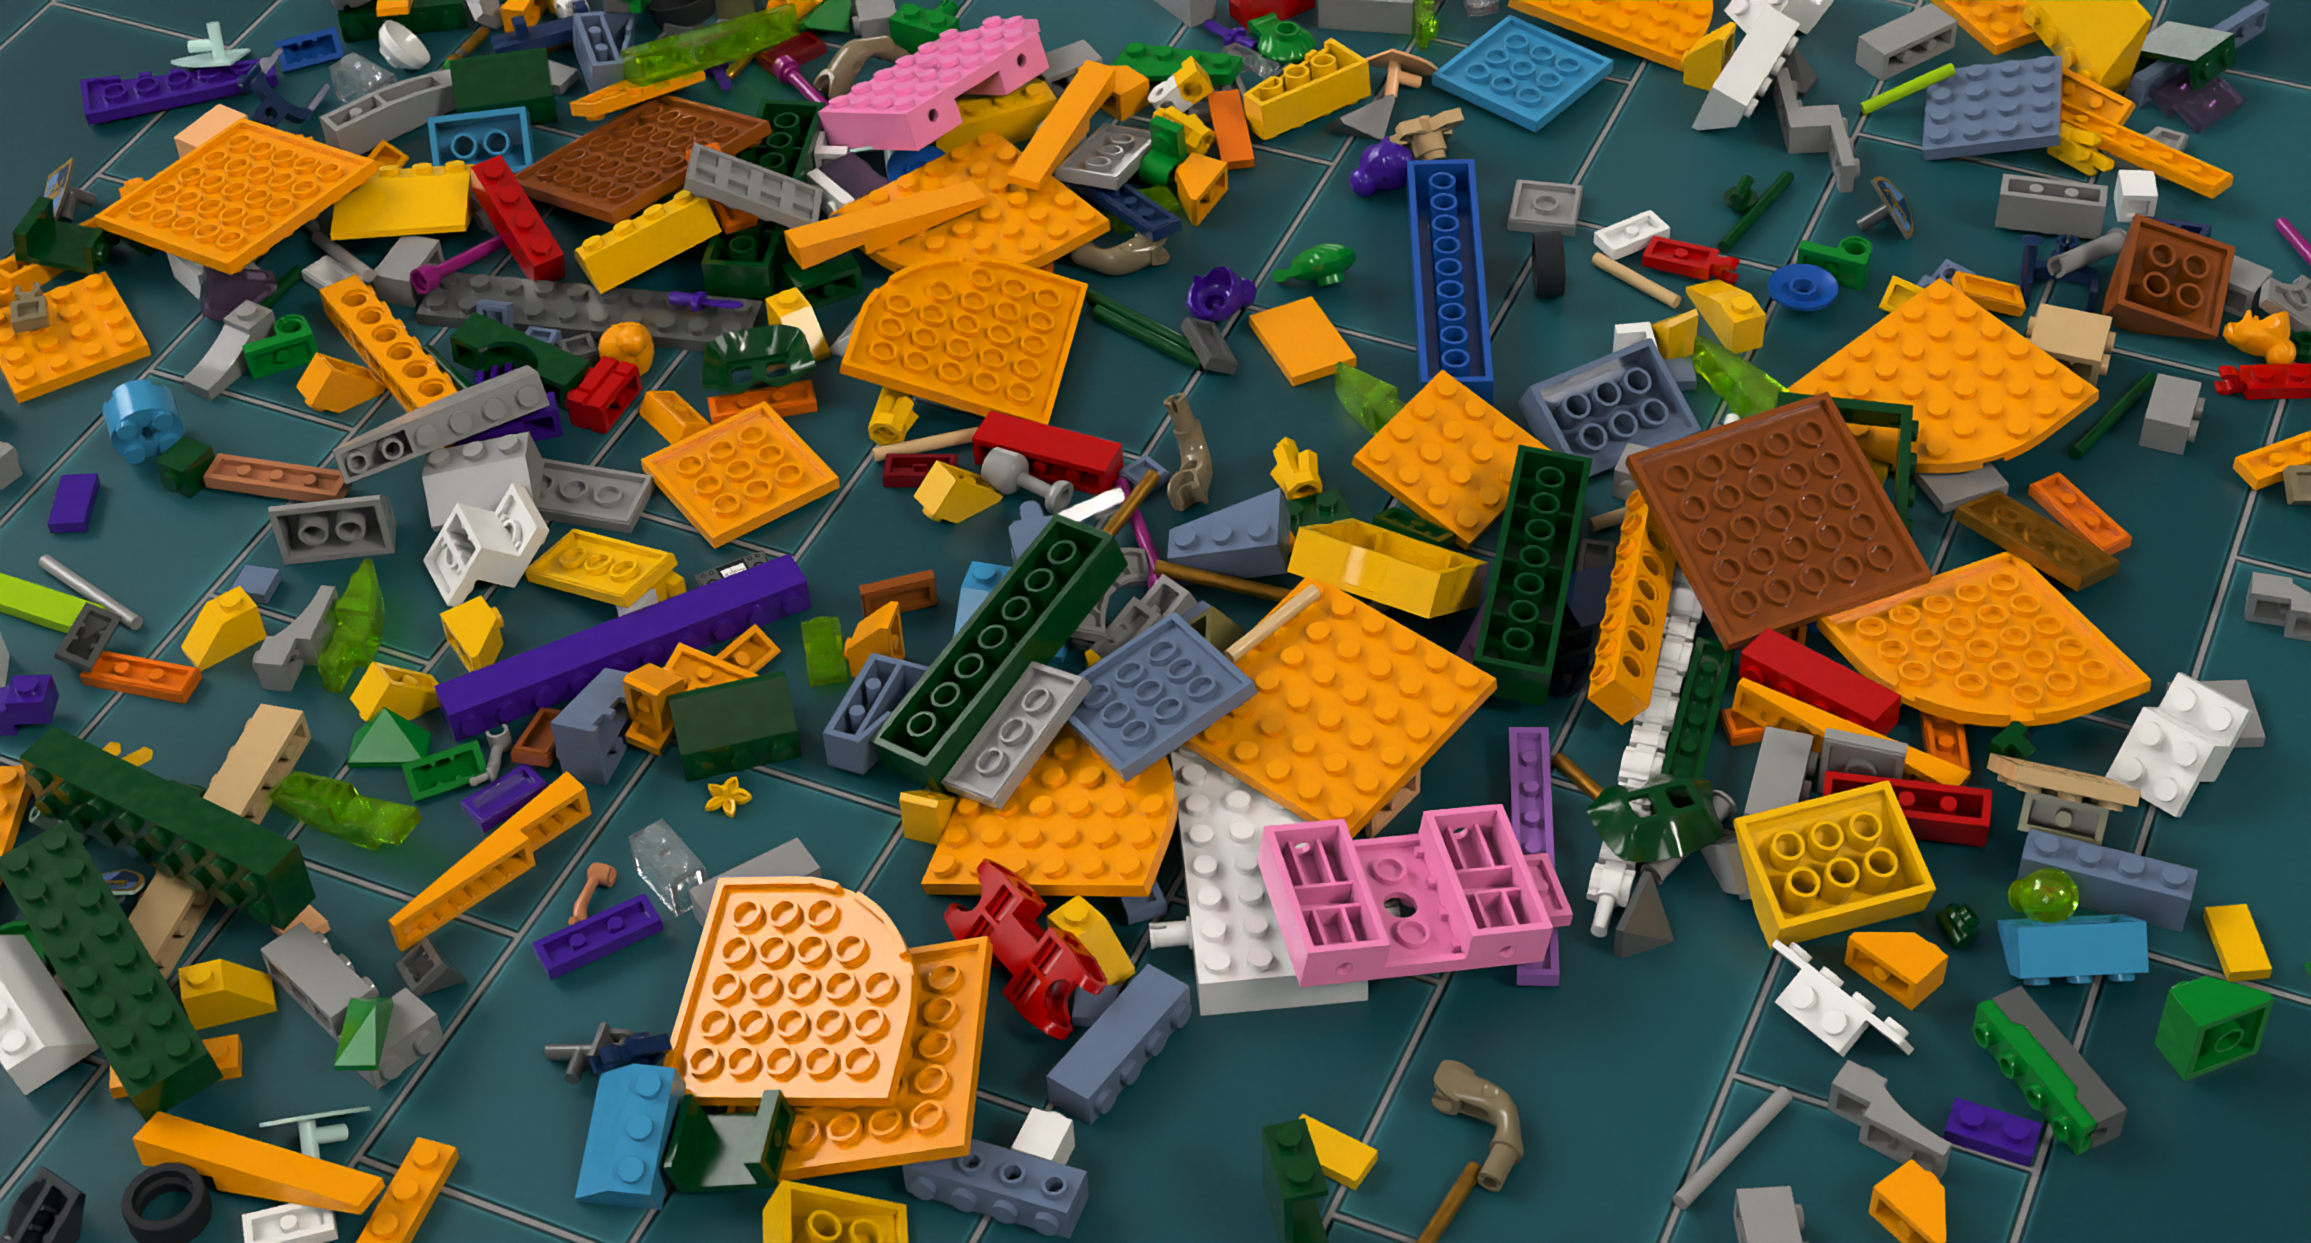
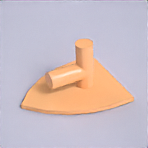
[1365,49,1438,99]

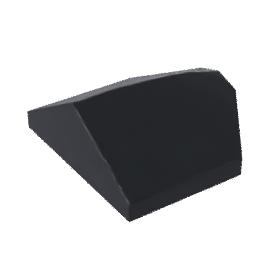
[1548,622,1601,698]
[0,1166,86,1243]

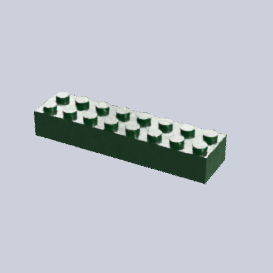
[701,99,826,299]
[1472,445,1593,706]
[869,513,1128,794]
[19,726,316,931]
[0,819,223,1123]

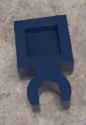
[589,1031,673,1074]

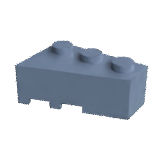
[573,11,635,94]
[1167,487,1291,586]
[823,652,929,775]
[550,668,633,785]

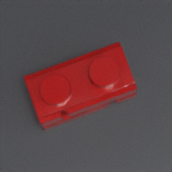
[565,356,642,434]

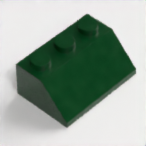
[449,47,558,125]
[668,670,802,782]

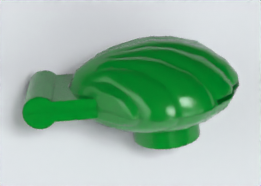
[1248,12,1316,66]
[1272,243,1357,287]

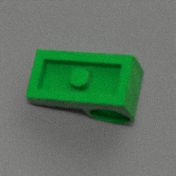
[1139,115,1187,192]
[1796,236,1873,292]
[242,314,318,380]

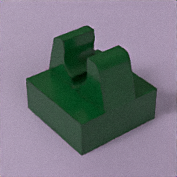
[1984,721,2036,775]

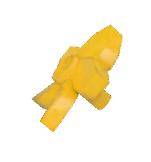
[705,776,752,819]

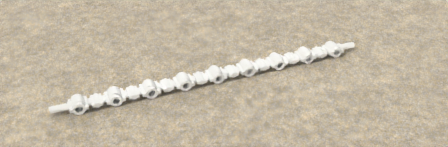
[1586,413,1740,937]

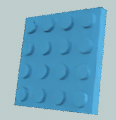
[1432,15,1614,132]

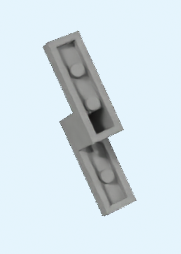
[1772,68,1860,193]

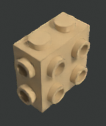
[2025,303,2117,388]

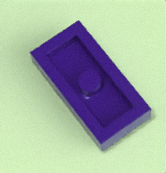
[1943,1097,2043,1168]

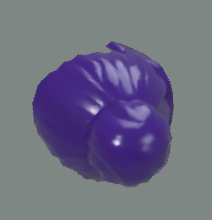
[1348,136,1415,197]
[1185,265,1257,322]

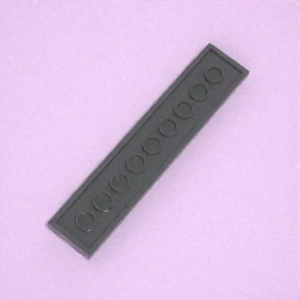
[416,272,764,352]

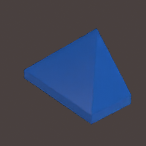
[274,27,345,73]

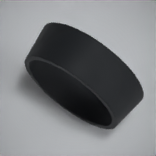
[647,0,716,30]

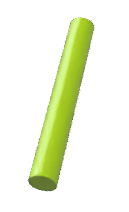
[1860,62,1956,115]

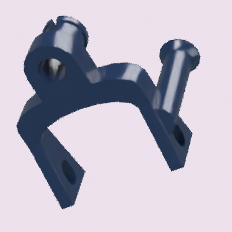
[237,47,331,128]
[2018,234,2099,313]

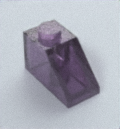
[199,266,277,322]

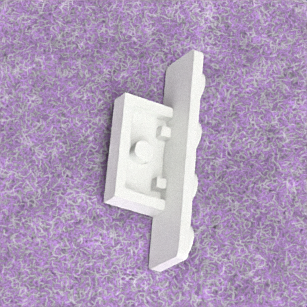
[1771,939,1914,1057]

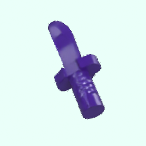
[1204,19,1259,54]
[701,47,731,91]
[668,291,743,312]

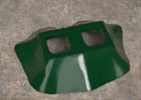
[700,324,817,394]
[1587,773,1724,863]

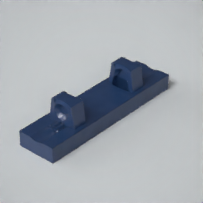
[490,0,603,54]

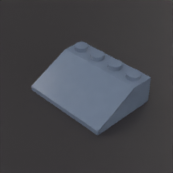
[1517,338,1702,478]

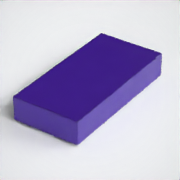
[47,473,100,533]
[460,764,548,833]

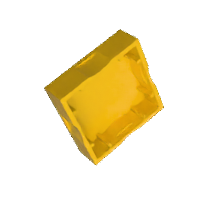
[1287,518,1489,619]

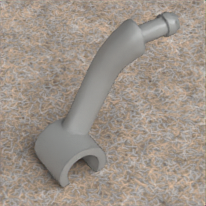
[468,724,513,787]

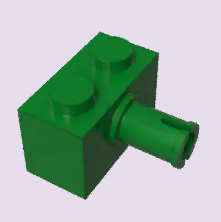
[889,0,960,55]

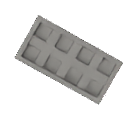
[683,142,823,229]

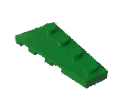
[1110,42,1244,85]

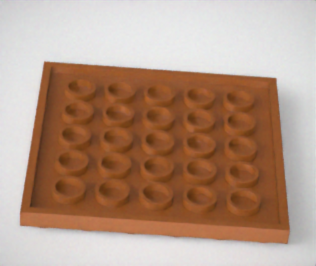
[514,94,773,225]
[1625,391,1933,652]

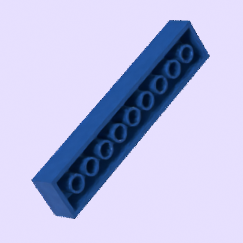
[1407,159,1494,406]

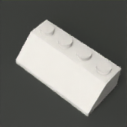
[1692,5,1800,131]
[0,935,100,1096]

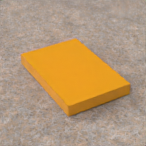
[1249,296,1357,387]

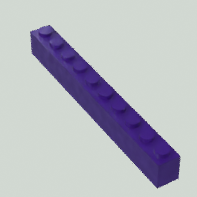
[434,553,811,742]

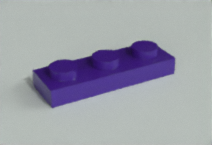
[531,893,664,981]

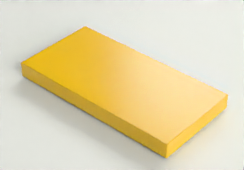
[524,528,678,608]

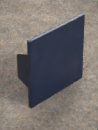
[1564,562,1615,628]

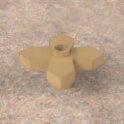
[1389,107,1464,160]

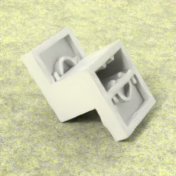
[1724,0,1834,35]
[423,483,550,607]
[2105,672,2253,817]

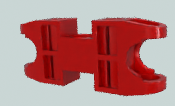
[944,858,1107,1040]

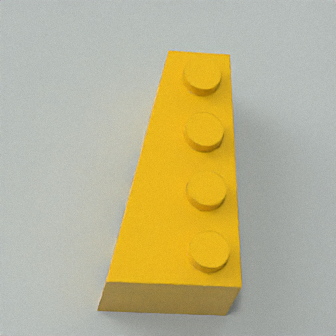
[1243,38,1371,141]

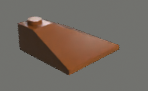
[2102,214,2236,340]

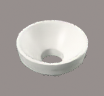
[379,20,430,70]

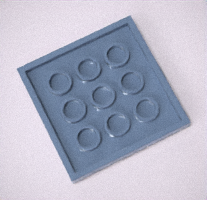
[1922,56,2063,161]
[1066,612,1258,782]

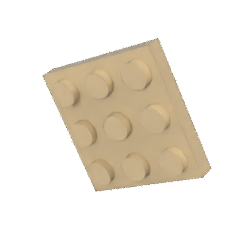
[1987,753,2141,812]

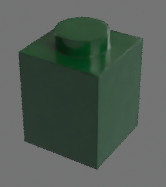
[156,435,215,498]

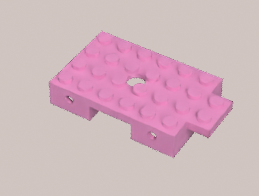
[818,16,1049,151]
[1257,804,1573,987]

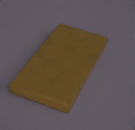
[1953,490,2121,592]

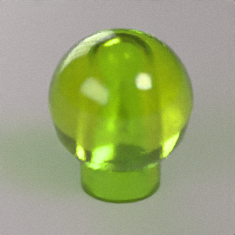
[2008,867,2079,923]

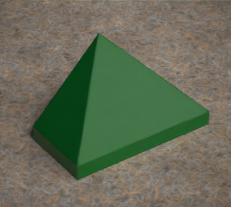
[794,0,851,33]
[347,707,432,768]
[401,740,487,802]
[334,998,394,1071]

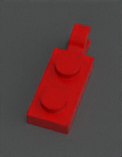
[1642,235,1740,286]
[2214,363,2311,400]

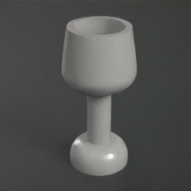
[981,447,1074,515]

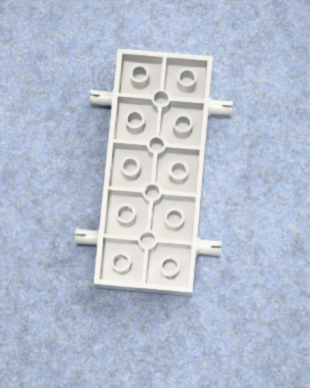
[1149,745,1400,1016]

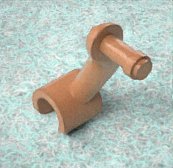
[568,862,618,925]

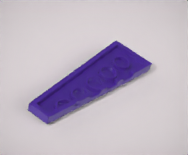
[80,59,279,125]

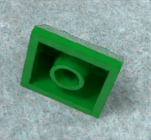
[2154,976,2274,1082]

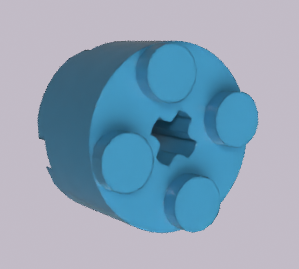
[102,379,184,464]

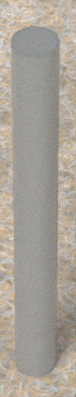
[312,232,376,282]
[38,554,143,630]
[1672,1087,1792,1209]

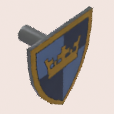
[44,157,96,222]
[1857,176,1914,240]

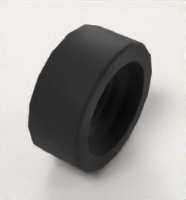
[1532,231,1565,298]
[121,1163,213,1243]

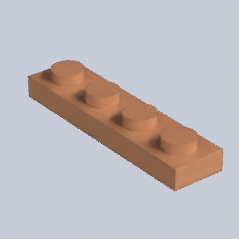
[203,453,353,502]

